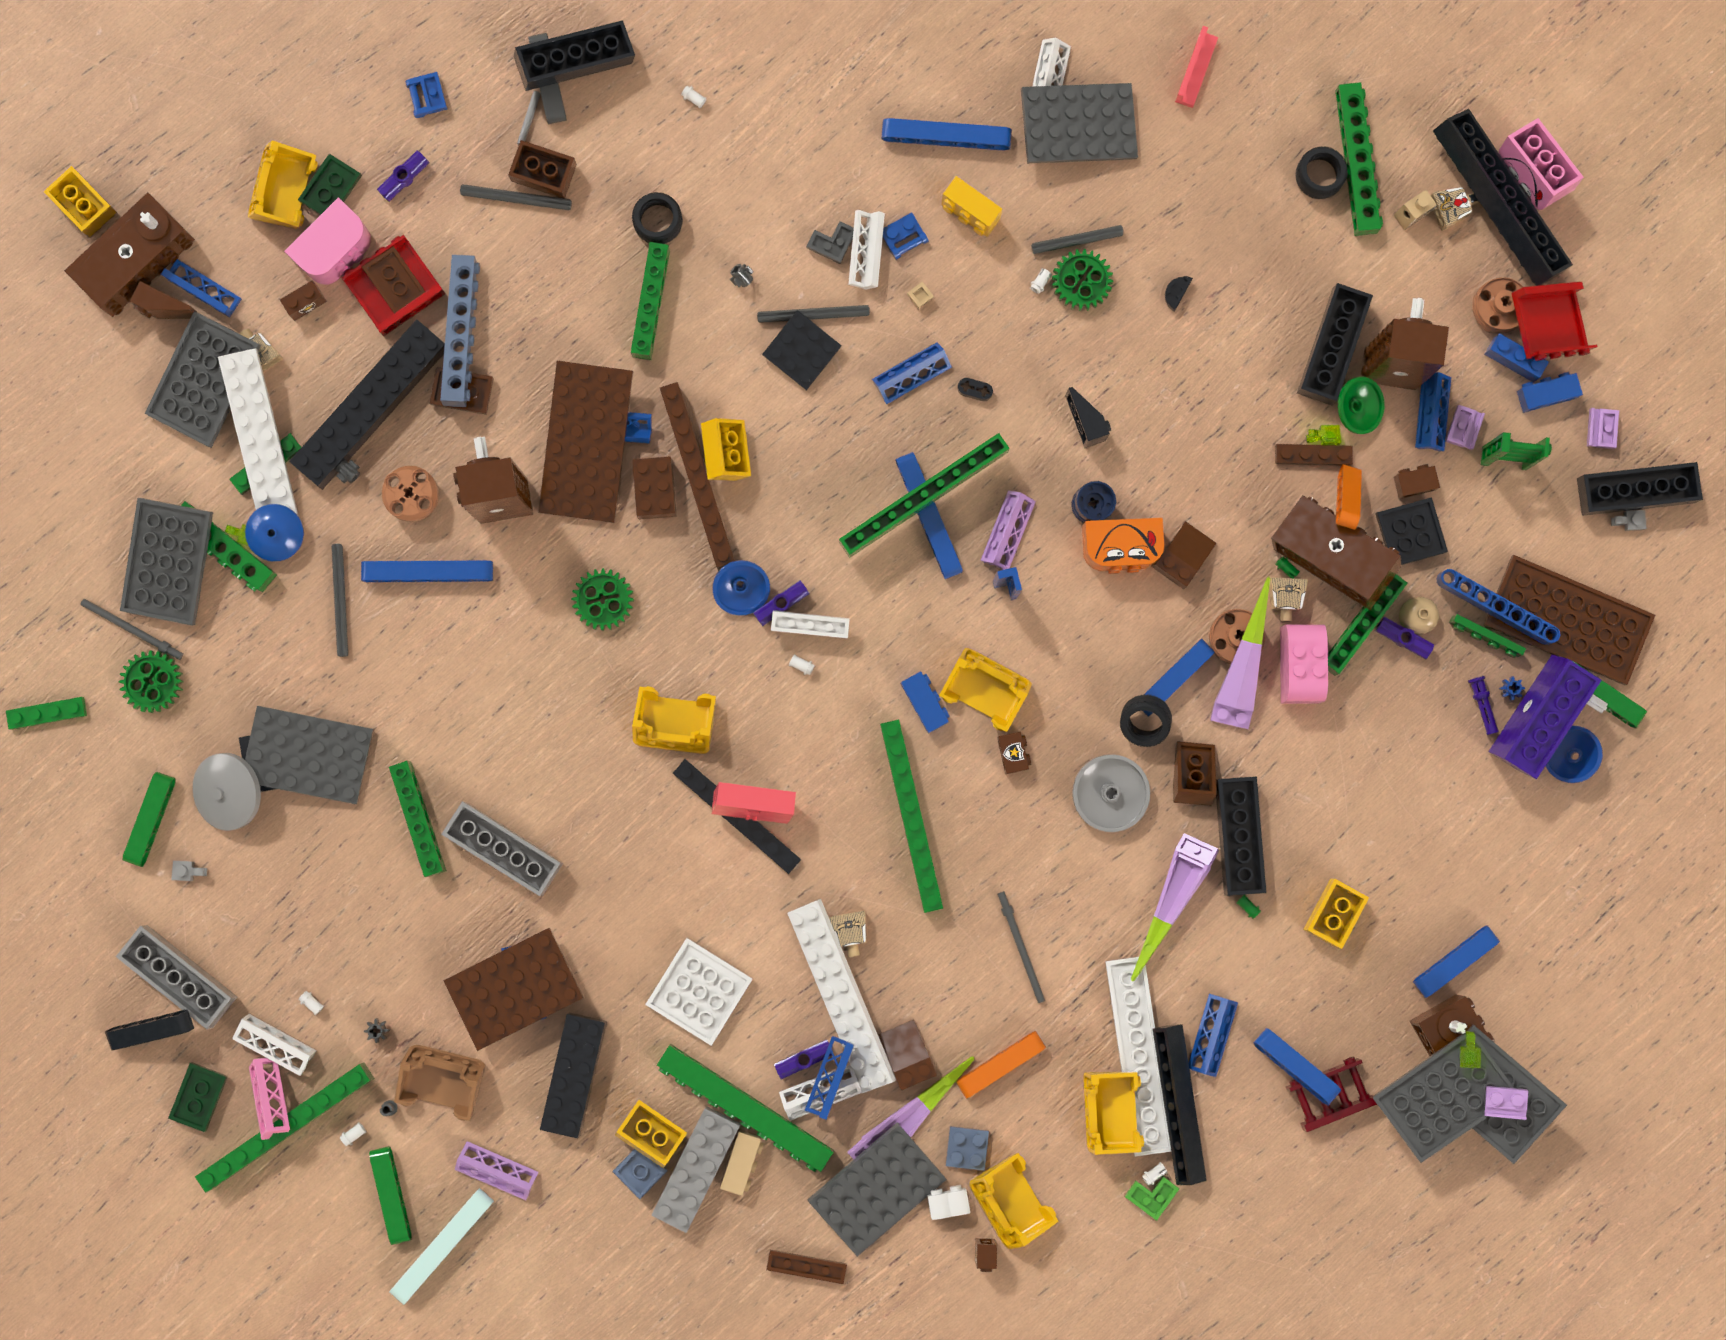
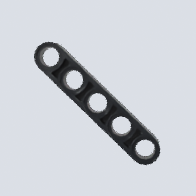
[105,1009,194,1051]

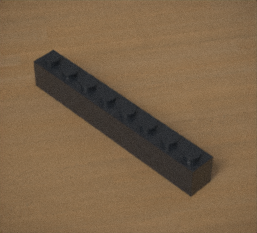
[1152,1024,1207,1185]

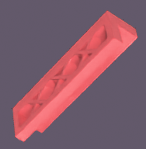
[1175,26,1218,108]

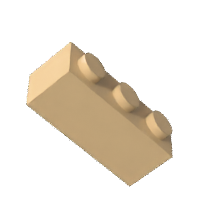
[720,1130,764,1196]

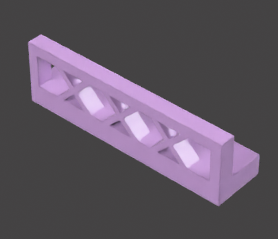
[981,490,1036,570]
[455,1141,538,1200]

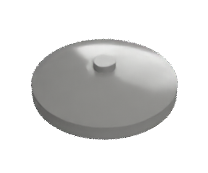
[193,753,261,831]
[1072,754,1150,832]

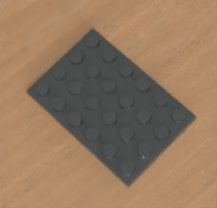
[1021,83,1138,164]
[145,311,261,448]
[120,498,213,626]
[245,706,373,804]
[1468,1024,1567,1164]
[1372,1029,1514,1163]
[807,1122,947,1257]

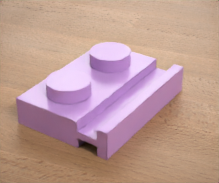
[1445,405,1485,450]
[1587,408,1619,449]
[1484,1086,1528,1120]

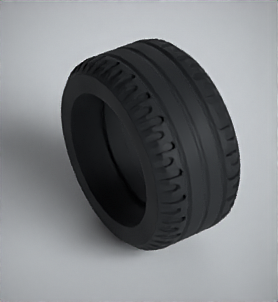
[1295,146,1348,199]
[632,192,683,244]
[1120,694,1172,747]

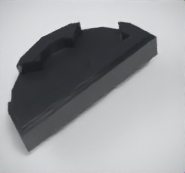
[1165,276,1193,312]

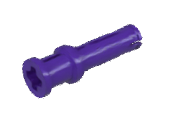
[1468,676,1499,735]

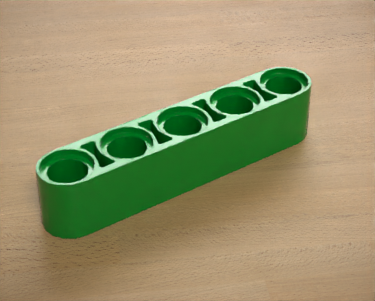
[1574,662,1647,729]
[122,772,176,867]
[369,1146,412,1245]

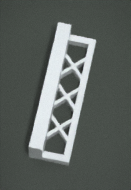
[1033,38,1071,86]
[848,210,885,290]
[771,611,850,638]
[232,1014,317,1076]
[779,1065,862,1121]

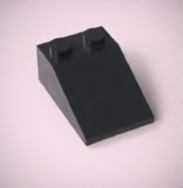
[1065,387,1111,448]

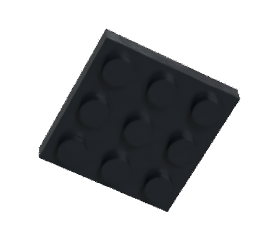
[762,310,842,391]
[1375,497,1448,565]

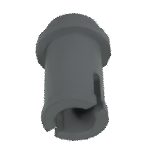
[380,1100,398,1116]

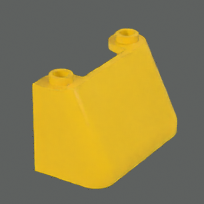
[248,140,318,229]
[939,648,1032,732]
[632,686,716,754]
[1083,1072,1144,1155]
[969,1153,1059,1249]

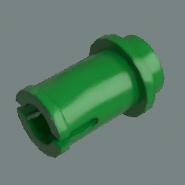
[1275,556,1300,579]
[1236,895,1261,919]

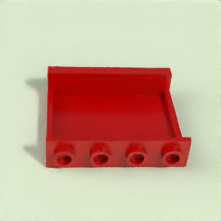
[342,235,446,337]
[1511,281,1598,361]

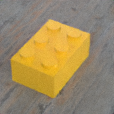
[43,166,117,238]
[941,176,1002,237]
[701,418,751,481]
[1303,879,1369,949]
[615,1100,687,1168]

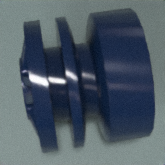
[1071,481,1116,523]

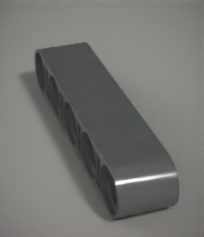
[528,32,567,125]

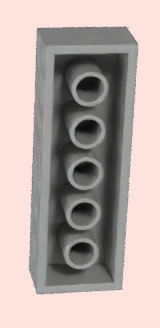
[441,801,563,896]
[116,925,237,1029]
[651,1106,740,1233]

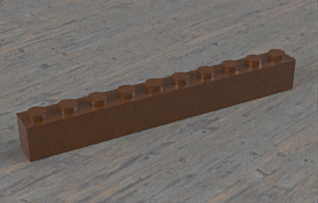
[660,382,735,571]

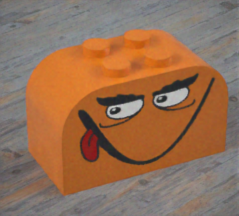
[1082,518,1164,574]

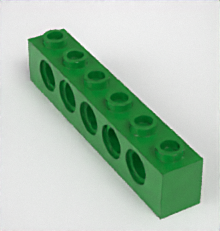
[631,242,670,360]
[181,501,277,592]
[1328,574,1408,676]
[389,761,447,877]

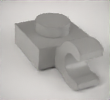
[1611,510,1647,531]
[171,861,207,881]

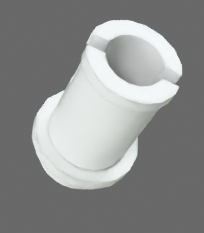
[681,86,706,108]
[1030,268,1052,294]
[789,655,815,675]
[298,991,324,1015]
[340,1122,366,1146]
[1142,1162,1168,1186]

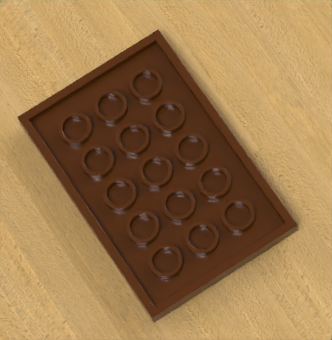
[443,928,584,1051]

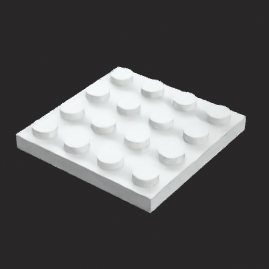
[645,938,753,1046]

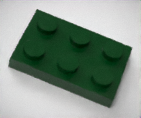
[298,154,362,215]
[168,1062,228,1132]

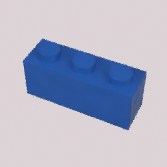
[1484,333,1549,383]
[1516,372,1583,413]
[900,671,950,734]

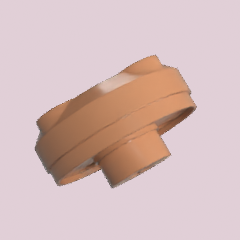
[1473,277,1523,334]
[382,466,439,522]
[1209,609,1265,664]

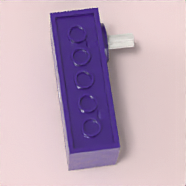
[1488,655,1608,779]

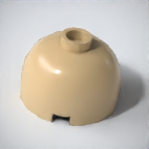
[1399,597,1439,635]

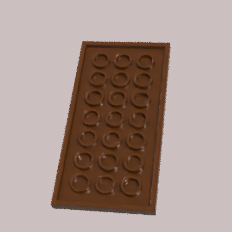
[538,361,634,523]
[1483,555,1656,685]

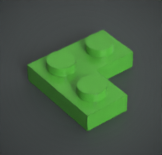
[1125,1176,1179,1221]

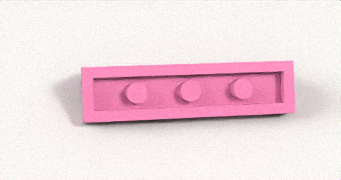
[249,1058,290,1140]

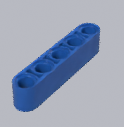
[1143,639,1215,717]
[1413,925,1500,998]
[1253,1028,1341,1106]

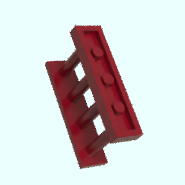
[1285,1056,1377,1132]

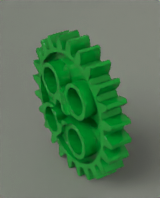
[1051,249,1113,311]
[571,568,634,631]
[119,650,184,713]

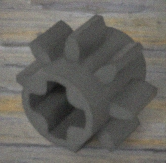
[730,264,754,288]
[336,460,360,483]
[364,1018,390,1043]

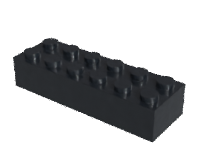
[513,20,635,91]
[1297,283,1373,406]
[1577,462,1703,516]
[1216,776,1266,896]
[540,1013,607,1139]

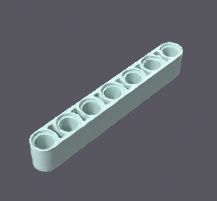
[389,1188,494,1305]

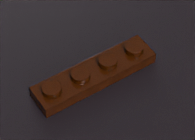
[1275,444,1353,466]
[766,1249,847,1284]

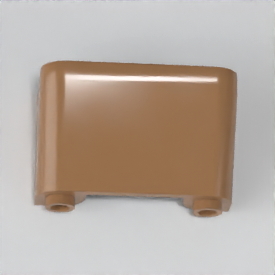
[394,1045,485,1121]

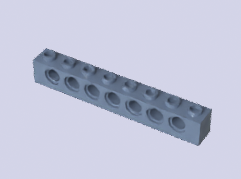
[440,255,480,407]

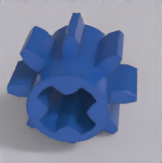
[1499,676,1525,701]

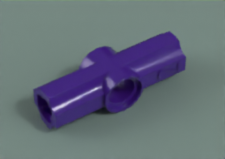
[377,150,429,202]
[753,580,810,627]
[1375,617,1434,659]
[774,1039,832,1080]

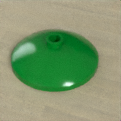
[1338,377,1385,434]

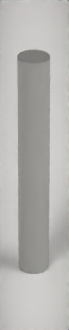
[517,91,541,145]

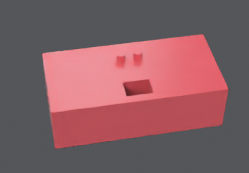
[712,782,796,824]

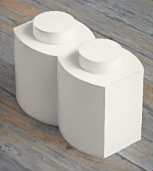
[927,1185,970,1220]

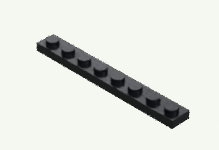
[673,759,801,874]

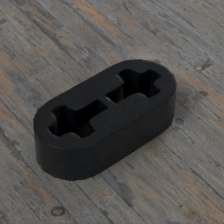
[957,378,993,401]

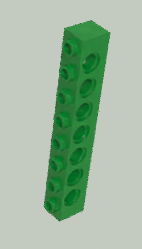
[1335,82,1383,236]

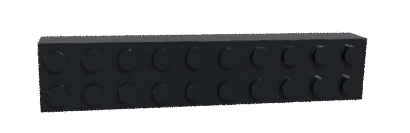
[1433,109,1573,286]
[289,319,445,490]

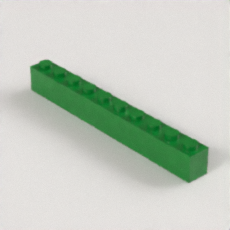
[839,433,1010,558]
[880,719,943,913]
[657,1044,834,1172]
[195,1062,375,1193]

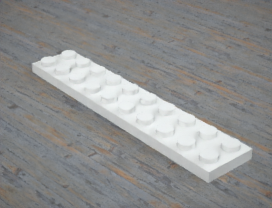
[218,348,298,537]
[787,899,896,1093]
[1105,957,1171,1157]

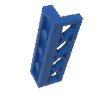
[161,259,242,318]
[872,342,952,404]
[1415,372,1451,452]
[625,412,652,444]
[993,567,1022,600]
[1189,994,1238,1077]
[805,1036,854,1120]

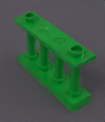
[1480,432,1552,471]

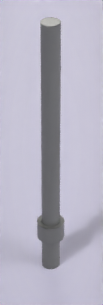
[80,599,184,660]
[997,891,1045,1003]

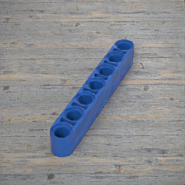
[881,118,1012,150]
[895,452,963,579]
[361,560,493,582]
[1436,569,1560,645]

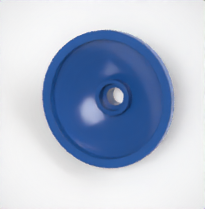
[245,504,304,561]
[712,560,770,615]
[1546,726,1603,783]

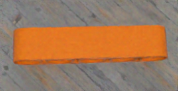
[1335,464,1362,530]
[956,1031,1046,1099]

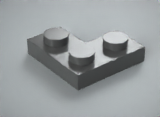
[806,221,854,264]

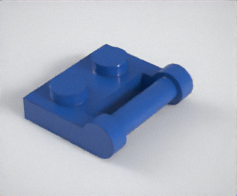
[405,72,447,118]
[882,212,929,260]

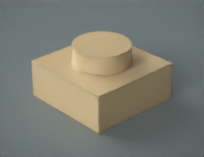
[907,282,934,309]

